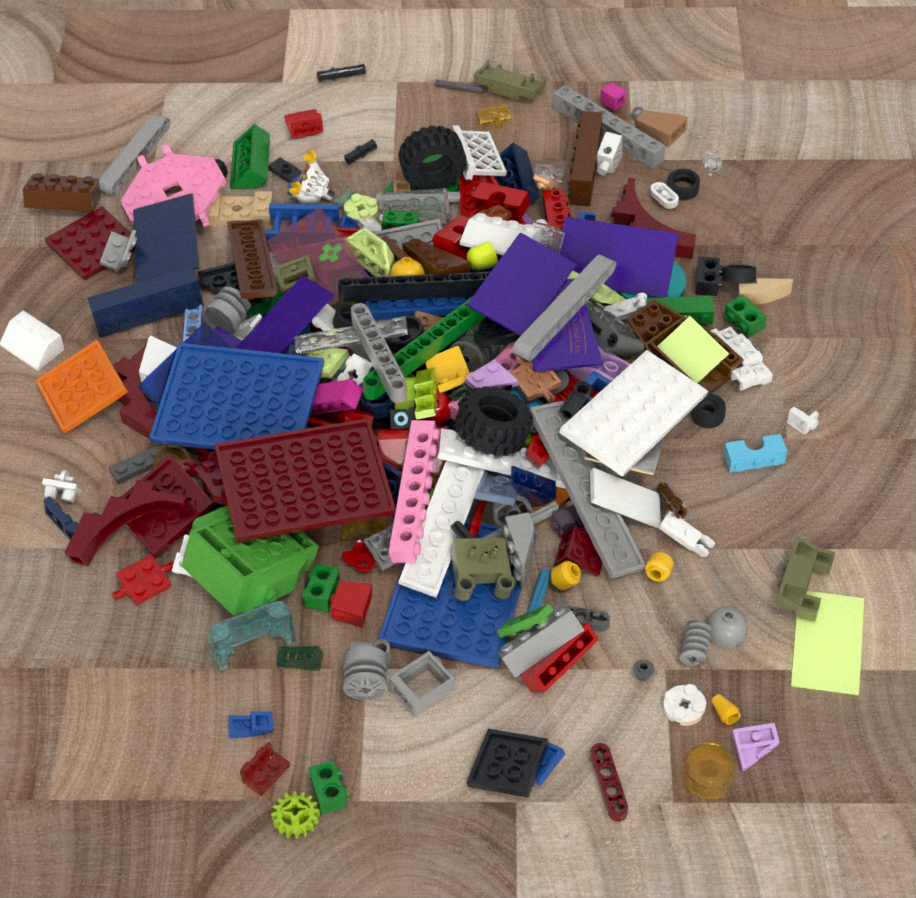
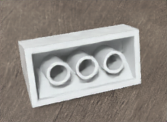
[460,213,541,255]

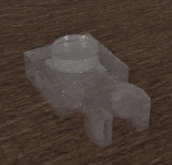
[701,151,722,176]
[534,163,565,182]

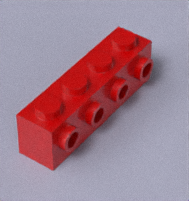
[543,189,571,248]
[520,623,599,693]

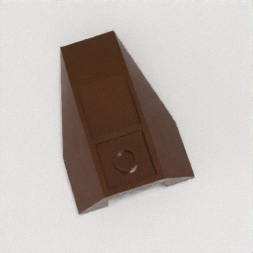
[627,299,744,394]

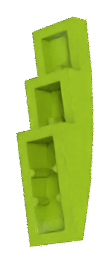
[414,368,437,420]

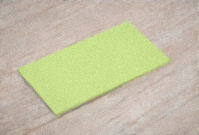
[791,591,864,695]

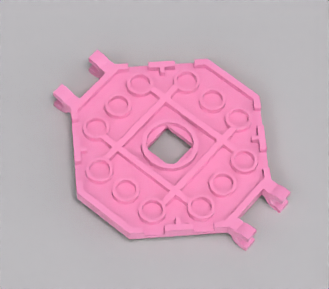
[121,144,226,227]

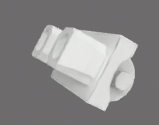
[42,470,82,503]

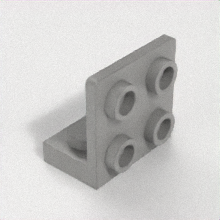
[99,230,137,272]

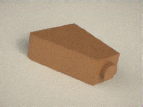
[635,110,688,148]

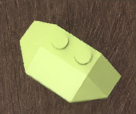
[346,228,395,277]

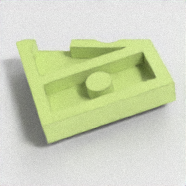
[590,284,626,304]

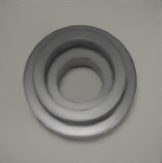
[633,660,654,680]

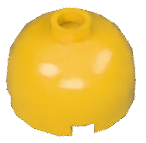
[389,257,425,276]

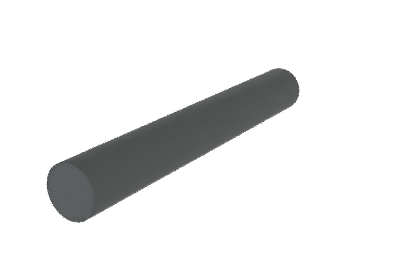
[435,79,484,94]

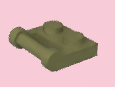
[275,255,317,294]

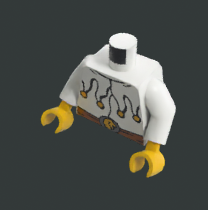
[289,150,335,204]

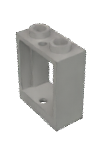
[389,651,456,717]

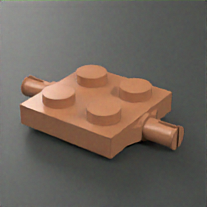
[509,356,562,403]

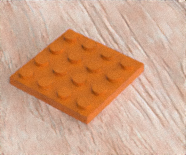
[35,340,128,434]

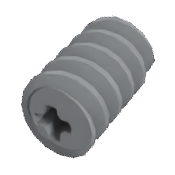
[680,620,712,667]

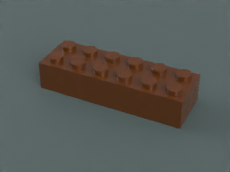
[567,111,603,207]

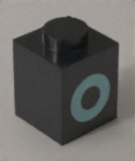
[390,409,418,429]

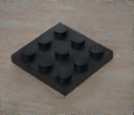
[466,729,549,798]

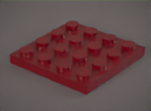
[45,206,135,281]
[122,455,216,558]

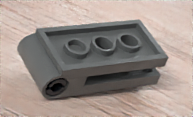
[586,300,644,359]

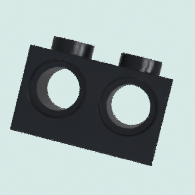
[696,256,723,296]

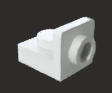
[787,407,819,435]

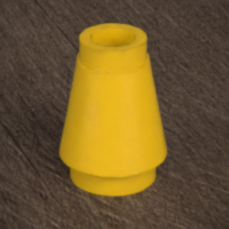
[711,694,741,725]

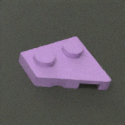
[465,359,518,389]
[731,723,780,771]

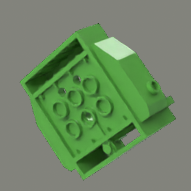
[182,505,319,616]

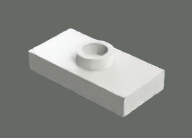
[357,218,381,232]

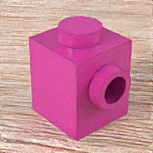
[600,82,627,111]

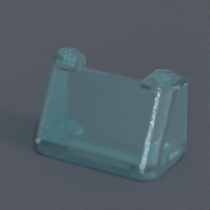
[207,601,296,670]

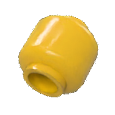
[645,552,674,582]
[551,561,581,591]

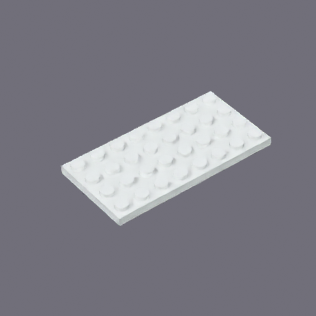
[559,350,708,477]

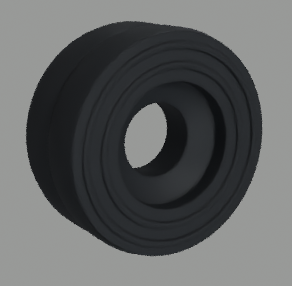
[691,393,726,428]

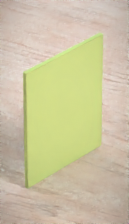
[657,316,729,383]

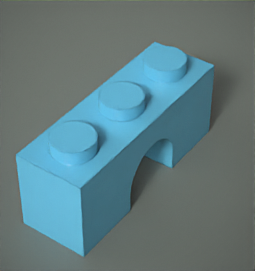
[723,434,787,473]

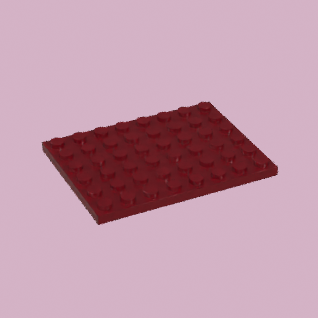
[214,418,396,543]

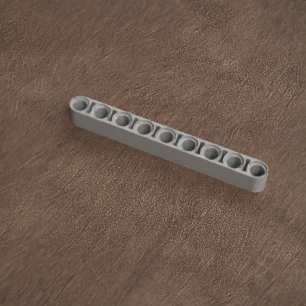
[512,254,616,361]

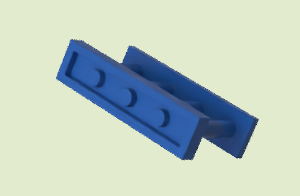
[265,203,340,246]

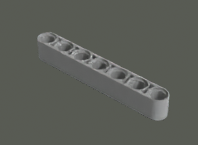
[99,114,170,196]
[351,303,407,403]

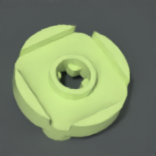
[344,194,378,221]

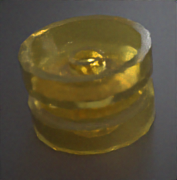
[684,741,735,799]

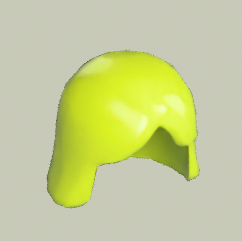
[467,241,498,271]

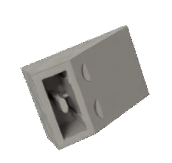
[502,512,534,589]

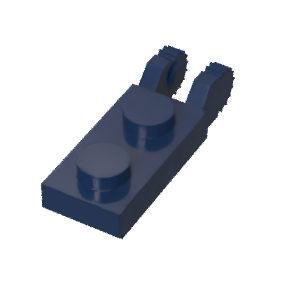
[43,496,79,540]

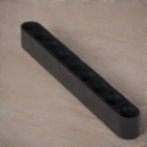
[338,272,491,302]

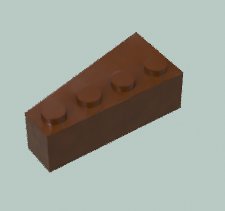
[402,239,470,275]

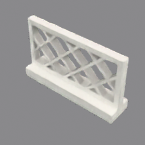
[452,125,507,180]

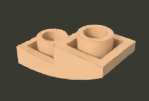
[533,175,560,190]

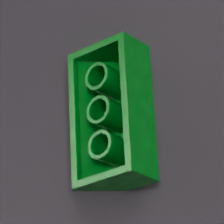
[230,124,270,190]

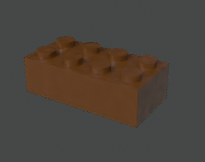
[22,173,101,212]

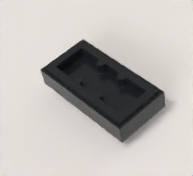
[268,157,302,183]

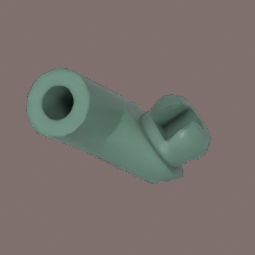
[333,189,355,208]

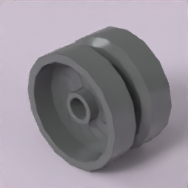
[448,333,493,373]

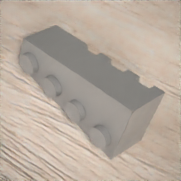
[498,601,584,678]

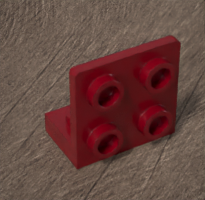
[554,525,602,577]

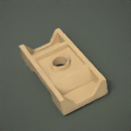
[202,191,273,225]

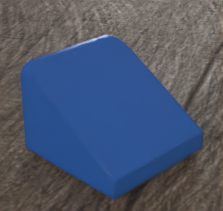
[336,214,357,228]

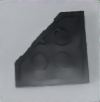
[197,262,258,303]
[474,317,520,348]

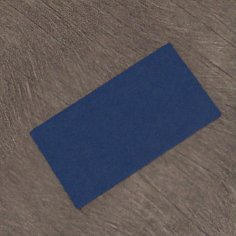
[133,193,199,283]

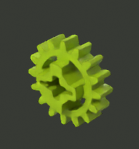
[271,791,320,839]

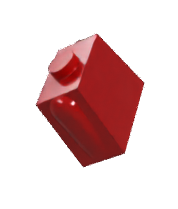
[330,581,373,628]

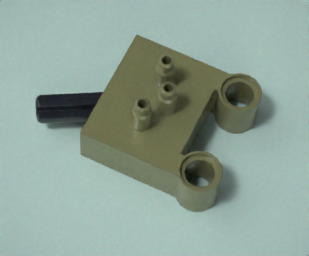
[450,521,516,601]

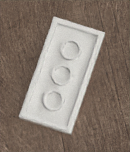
[590,468,661,528]

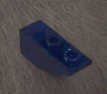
[511,466,556,506]

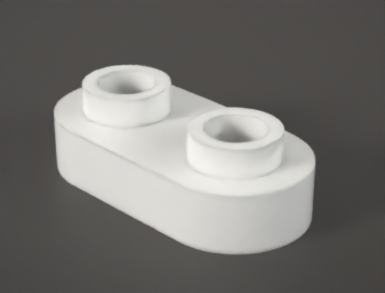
[650,182,679,209]

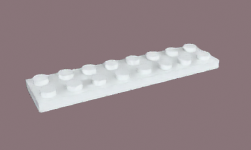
[437,428,566,489]
[398,460,485,598]

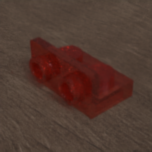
[240,742,290,796]

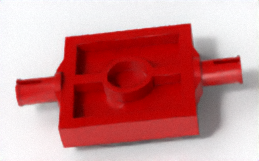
[112,554,174,606]

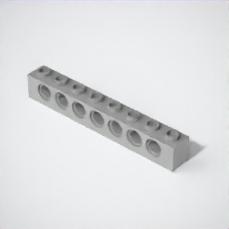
[553,85,665,169]

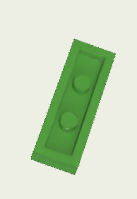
[496,604,553,638]

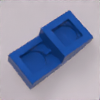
[228,711,273,738]

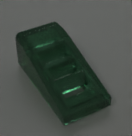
[276,646,323,671]

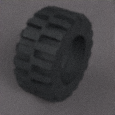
[398,125,467,191]
[455,386,533,456]

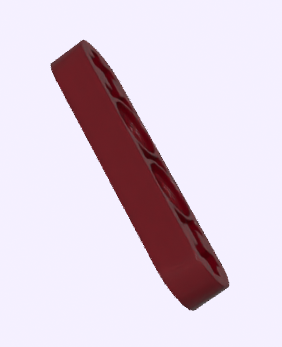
[590,743,628,822]

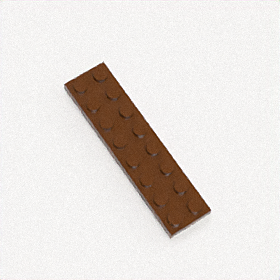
[227,219,278,300]

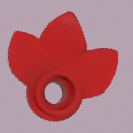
[342,540,376,573]

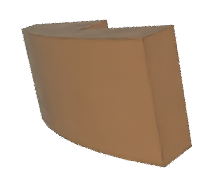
[393,168,411,193]

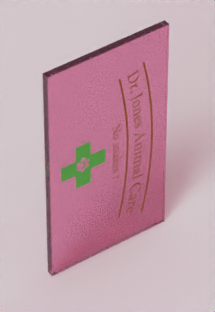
[267,207,369,308]

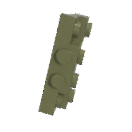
[474,60,546,100]
[776,537,835,621]

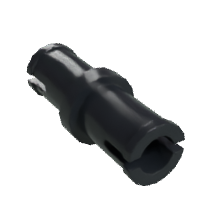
[344,139,377,164]

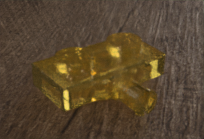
[476,104,512,129]

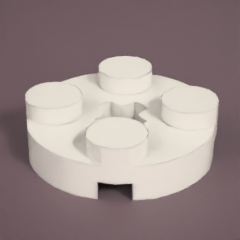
[663,684,706,726]

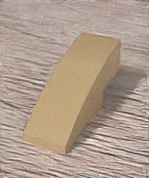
[737,278,793,305]

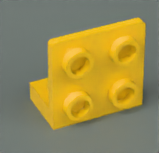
[425,346,473,393]

